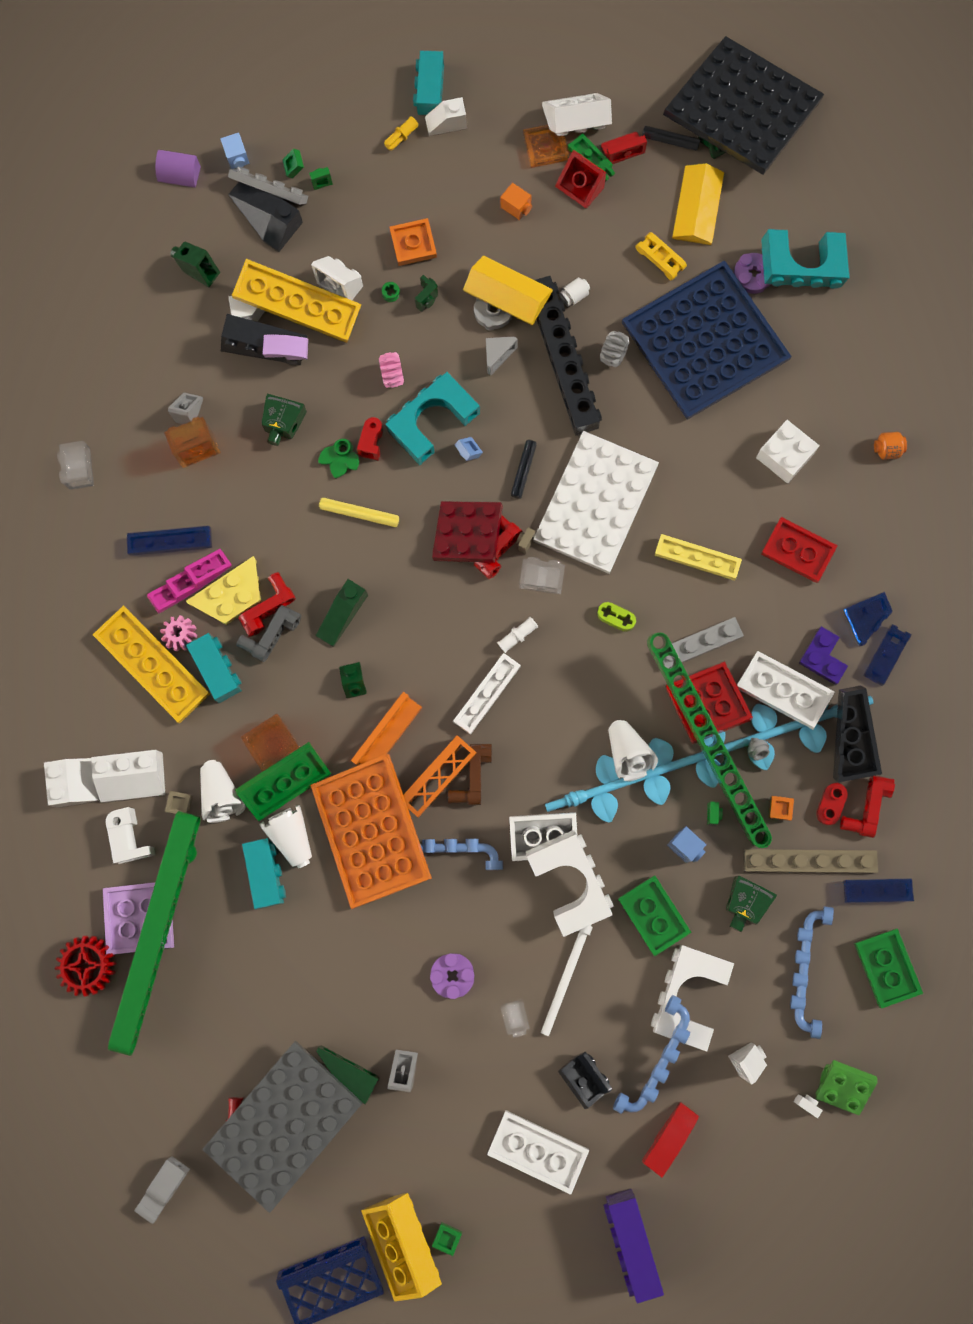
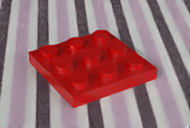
[666,662,753,744]

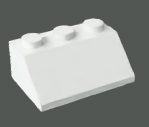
[542,93,612,136]
[91,750,165,803]
[509,813,577,861]

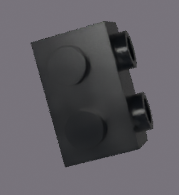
[558,1052,612,1109]

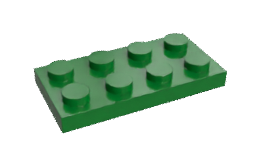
[235,742,331,822]

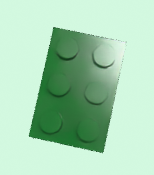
[618,875,692,956]
[854,928,923,1009]

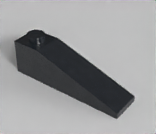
[228,182,303,252]

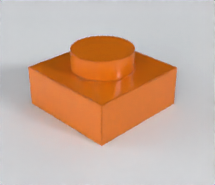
[768,796,794,821]

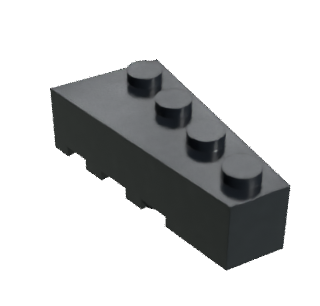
[220,314,307,365]
[833,685,882,783]

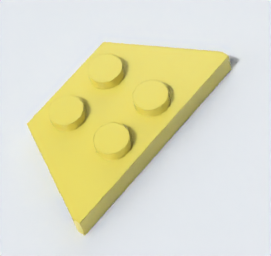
[186,556,261,625]

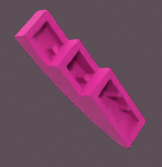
[147,549,232,614]

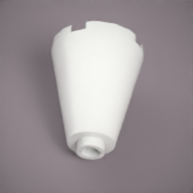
[608,720,658,781]
[200,760,246,823]
[260,805,312,868]

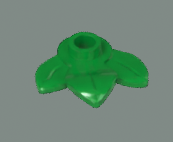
[318,439,359,478]

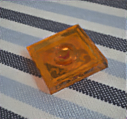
[523,125,570,168]

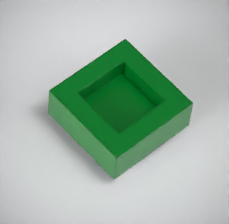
[282,148,304,178]
[309,167,333,190]
[707,801,723,826]
[432,1222,462,1256]

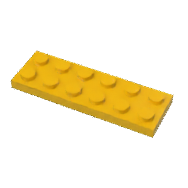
[232,259,361,343]
[93,605,210,723]

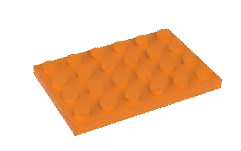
[311,754,432,909]

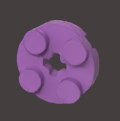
[733,253,771,294]
[430,953,475,999]

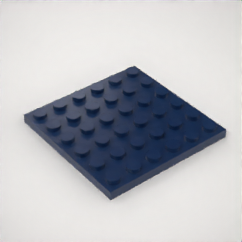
[622,260,792,420]

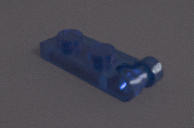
[863,624,912,686]

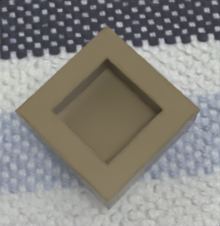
[516,527,535,555]
[165,791,193,814]

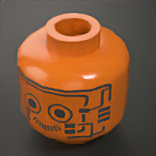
[874,432,907,460]

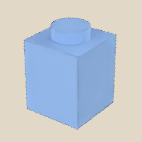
[220,133,250,169]

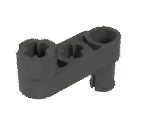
[236,605,302,662]

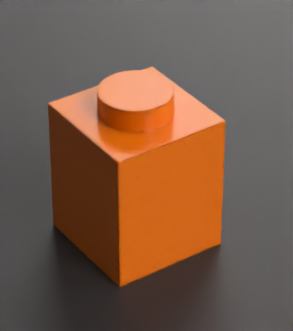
[500,182,532,220]

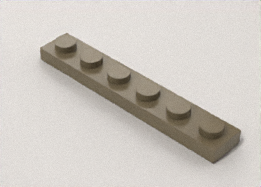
[743,849,878,873]

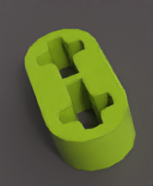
[597,602,636,632]

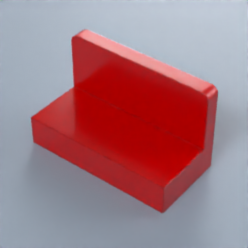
[601,132,647,164]

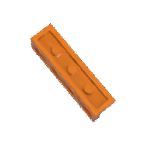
[351,692,422,766]
[403,735,477,818]

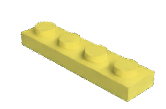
[655,534,742,581]

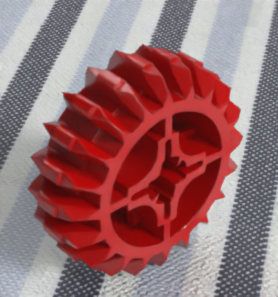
[54,935,117,997]

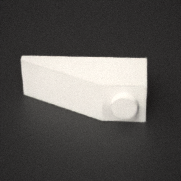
[728,1043,767,1085]

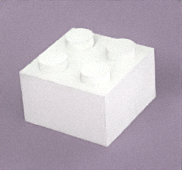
[756,420,820,483]

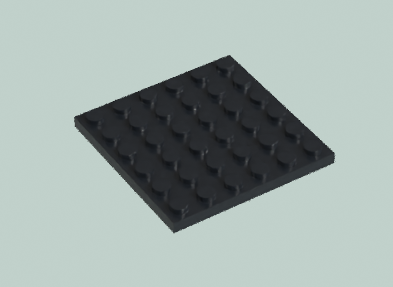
[663,36,824,175]

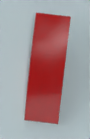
[642,1102,699,1178]

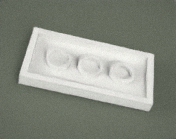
[737,651,835,730]
[487,1110,589,1194]

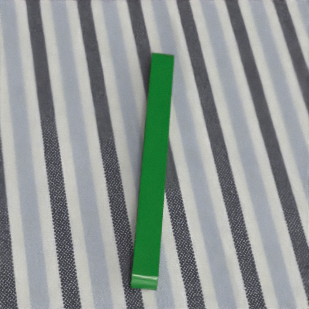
[647,633,772,848]
[108,811,201,1056]

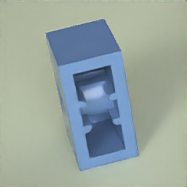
[667,826,706,863]

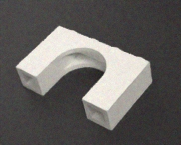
[526,830,614,937]
[651,945,734,1051]

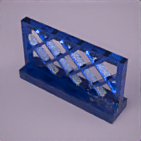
[276,1236,384,1324]

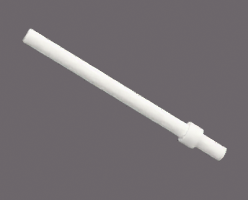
[541,925,593,1036]

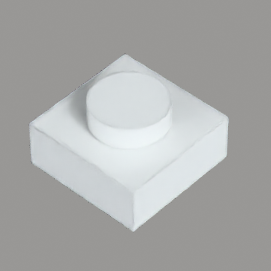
[794,1094,823,1118]

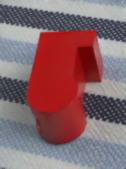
[357,417,383,461]

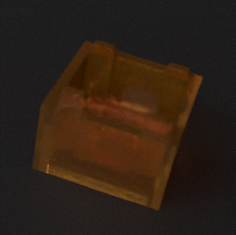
[164,417,221,468]
[241,714,300,772]

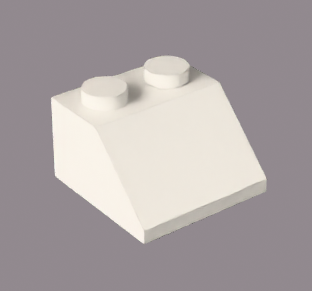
[311,256,363,300]
[44,758,99,808]

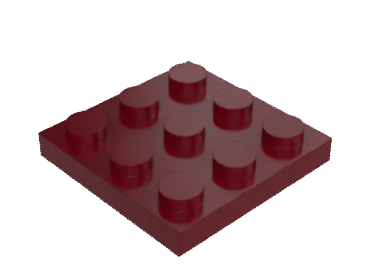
[432,501,503,563]

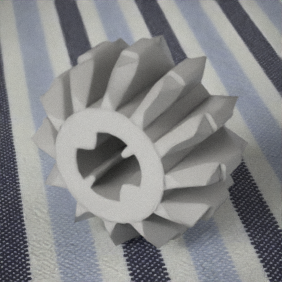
[600,331,629,367]

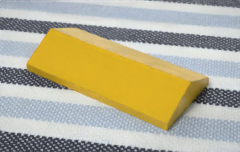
[672,163,724,245]
[463,255,553,325]

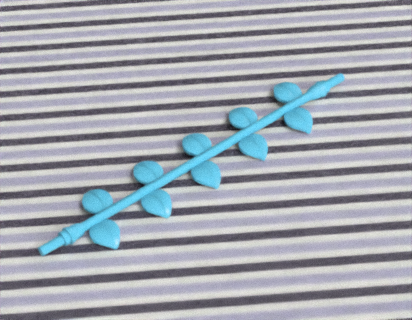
[545,696,874,823]

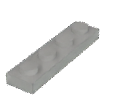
[228,167,308,204]
[663,617,744,668]

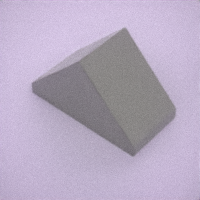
[486,337,518,376]
[168,393,203,427]
[388,1050,418,1092]

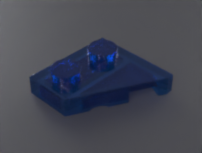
[844,592,893,646]

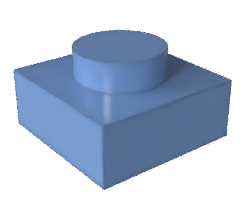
[455,437,483,461]

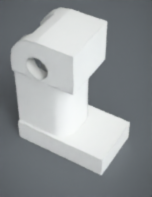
[106,807,155,864]

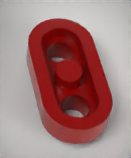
[817,783,848,825]

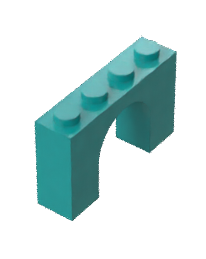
[761,229,850,289]
[386,372,480,466]

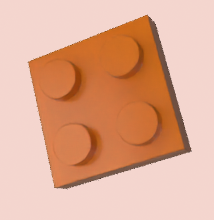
[389,218,437,266]

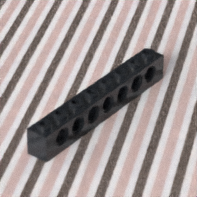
[535,276,602,436]

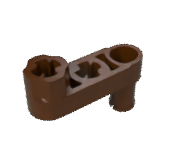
[448,744,492,805]

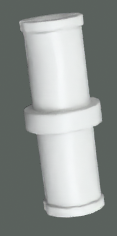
[497,617,538,653]

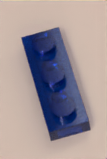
[843,879,914,903]

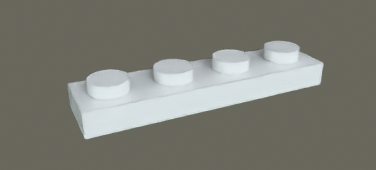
[453,653,521,735]

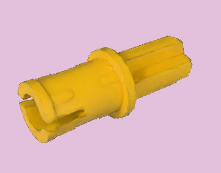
[384,116,419,151]

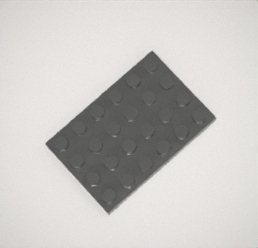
[202,1041,363,1213]

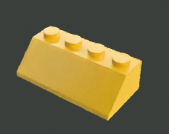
[361,1193,442,1301]

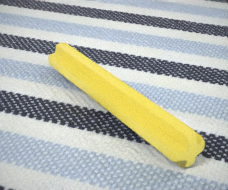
[319,498,399,527]

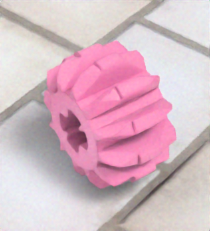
[379,352,404,388]
[160,615,197,652]

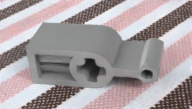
[134,1156,190,1224]

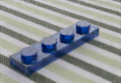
[127,526,212,556]

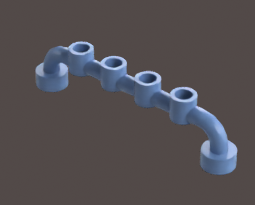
[420,839,503,870]
[790,906,834,1039]
[613,995,690,1114]

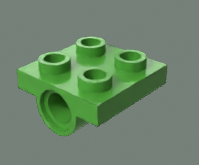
[816,1060,878,1115]

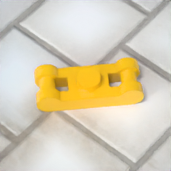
[635,232,687,280]

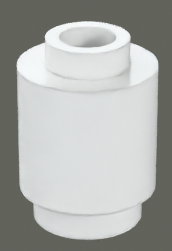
[559,277,590,307]

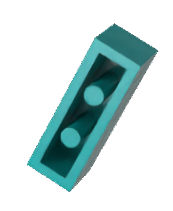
[413,51,444,115]
[186,633,242,703]
[242,838,286,909]

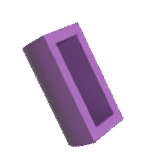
[155,150,201,188]

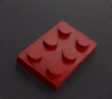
[761,517,838,583]

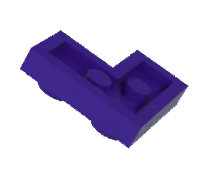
[799,626,848,685]

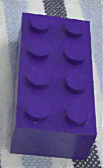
[603,1188,664,1304]

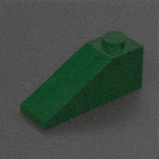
[316,579,368,647]
[316,1045,380,1105]

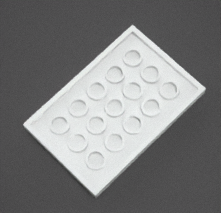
[533,431,659,574]

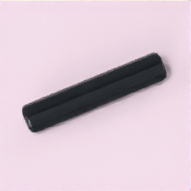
[642,126,700,151]
[511,440,537,499]

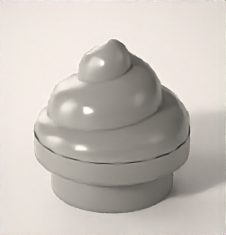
[748,738,770,760]

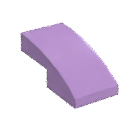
[263,335,308,360]

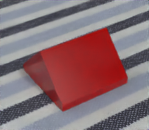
[555,150,606,208]

